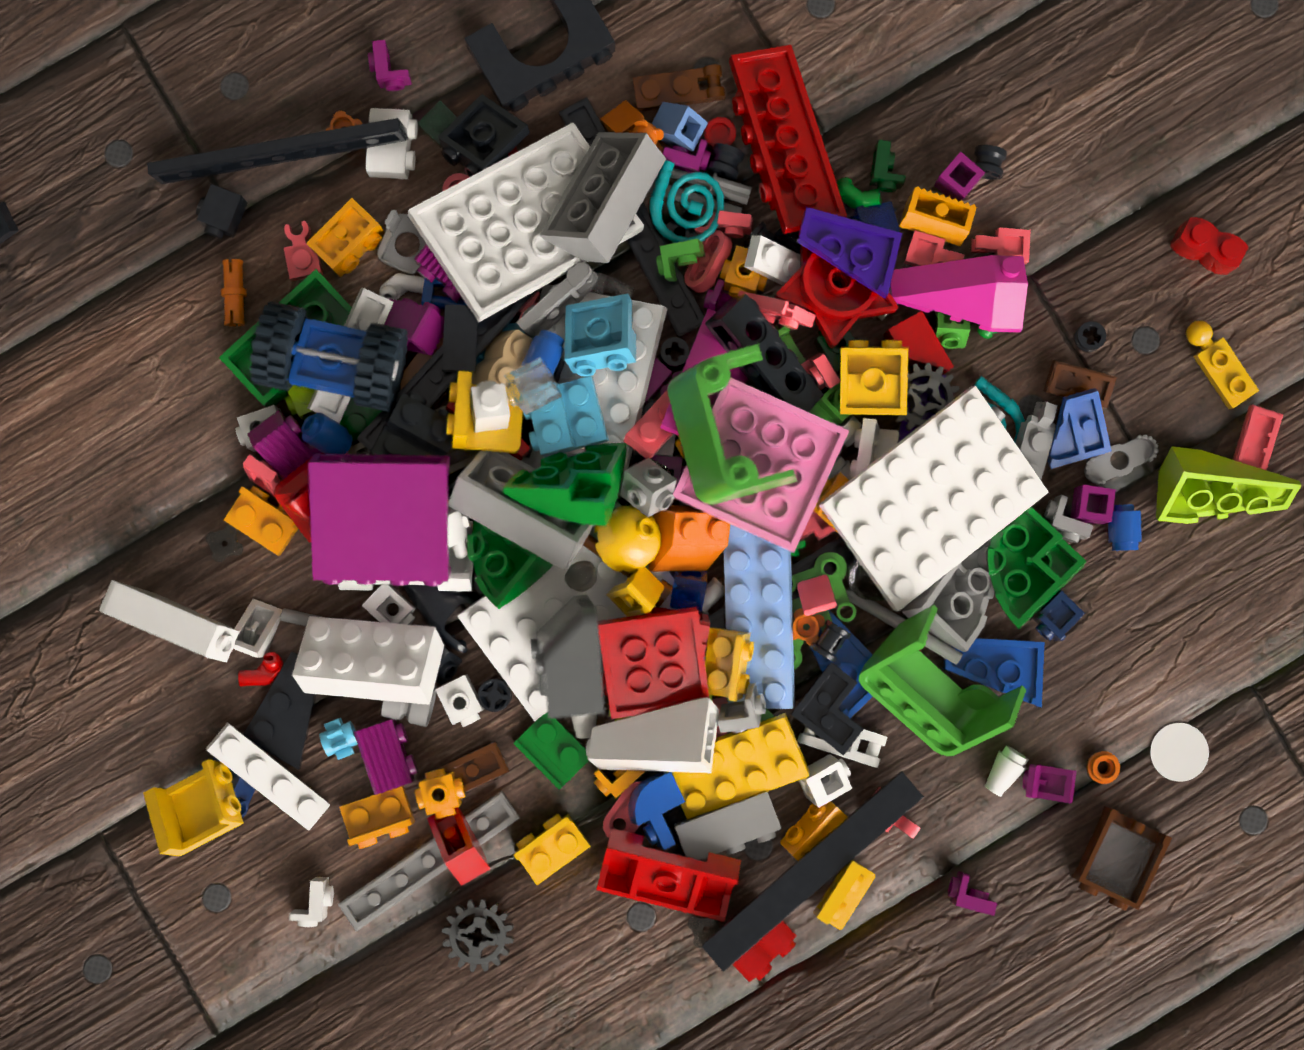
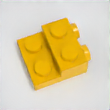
[840,340,908,415]

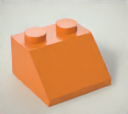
[648,506,730,572]

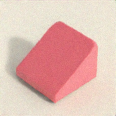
[797,575,837,616]

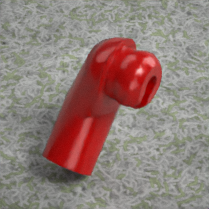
[238,652,283,686]

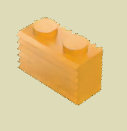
[899,186,976,246]

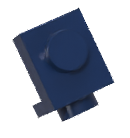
[1032,591,1085,641]

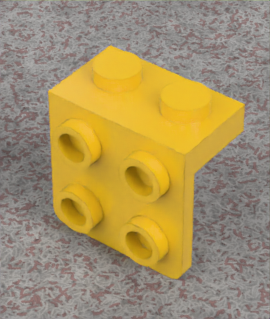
[446,371,524,453]

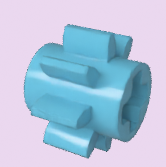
[319,718,358,760]

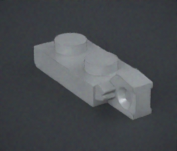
[1015,401,1057,480]

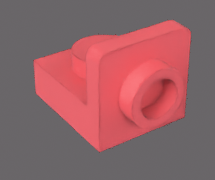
[801,353,840,390]

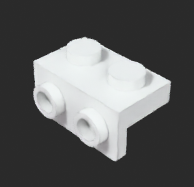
[850,418,899,479]

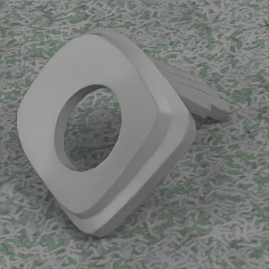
[377,209,426,274]

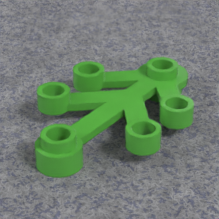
[792,552,857,670]

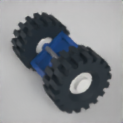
[250,301,408,412]

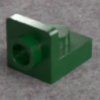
[869,140,906,192]

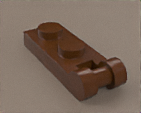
[633,64,726,112]

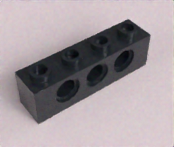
[705,294,824,412]

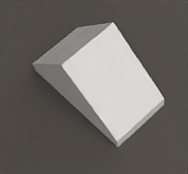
[233,599,282,658]

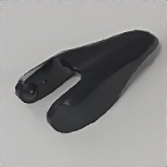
[403,585,482,653]

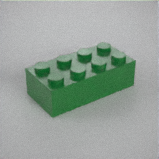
[219,269,352,407]

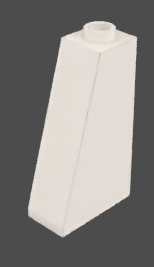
[99,580,239,662]
[586,698,719,773]

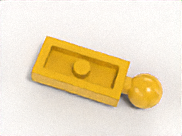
[1186,320,1259,410]

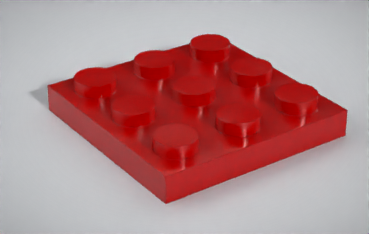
[598,607,709,719]

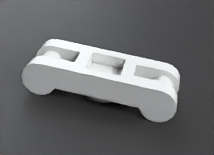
[797,726,888,768]

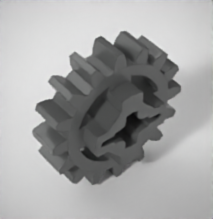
[895,363,960,432]
[442,898,514,972]

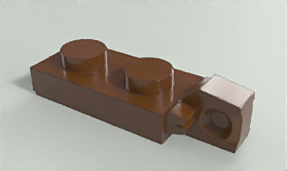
[418,741,509,800]

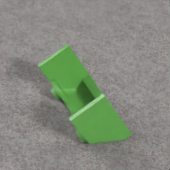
[668,344,797,505]
[859,604,1027,756]

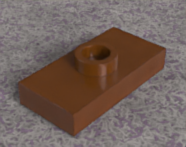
[1044,359,1117,408]

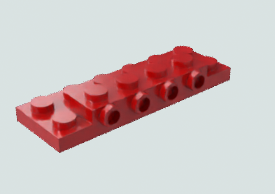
[729,45,847,234]

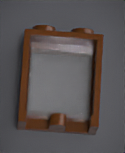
[1072,806,1172,911]

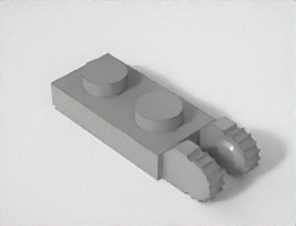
[516,261,599,339]

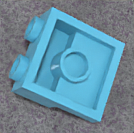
[564,293,636,377]
[523,376,609,457]

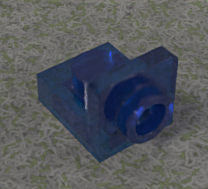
[850,201,900,232]
[670,571,708,613]

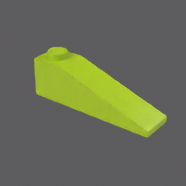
[1156,447,1302,524]

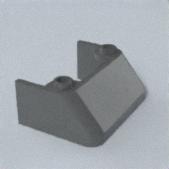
[530,595,604,718]

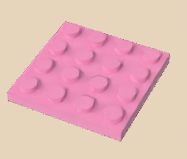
[673,377,849,553]

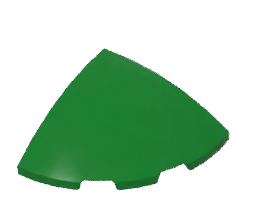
[503,443,627,526]
[987,507,1086,629]
[467,520,553,609]

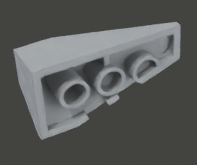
[902,539,995,652]

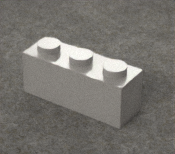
[674,791,782,862]

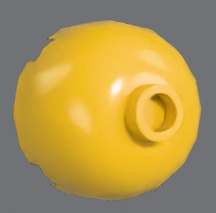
[594,505,661,574]

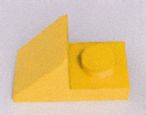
[606,567,664,617]

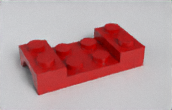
[596,828,741,922]

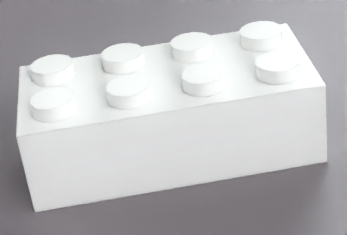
[292,616,444,705]

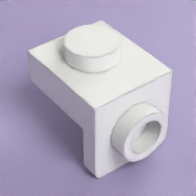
[289,877,334,927]

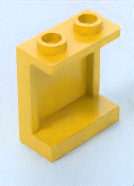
[143,759,243,856]

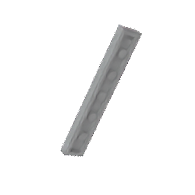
[338,791,520,932]

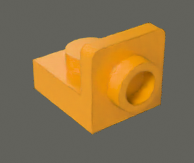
[594,769,645,798]

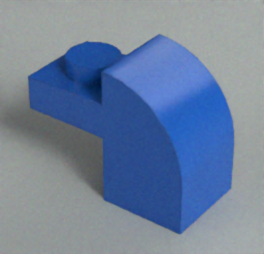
[628,771,685,850]

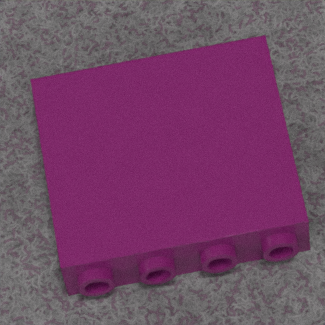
[308,454,452,586]

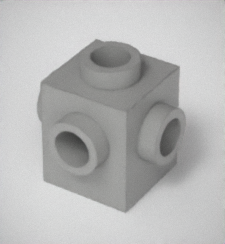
[620,458,677,517]

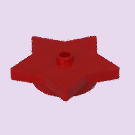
[774,245,898,348]

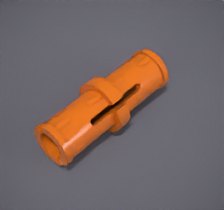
[221,259,247,327]

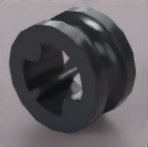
[1074,321,1106,352]

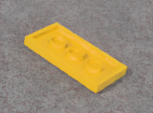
[672,713,810,820]

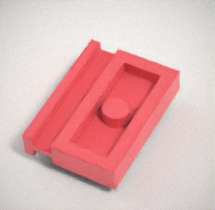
[738,291,816,330]

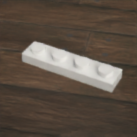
[307,288,394,423]
[206,722,330,831]

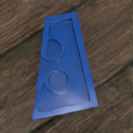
[809,610,873,718]
[943,638,1045,708]

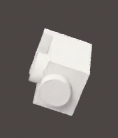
[362,584,416,625]
[799,754,852,808]

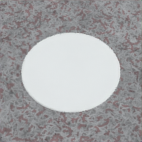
[1150,723,1209,782]

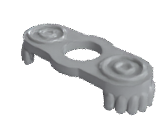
[1084,435,1159,485]

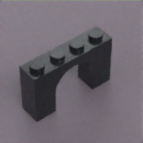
[464,0,615,112]

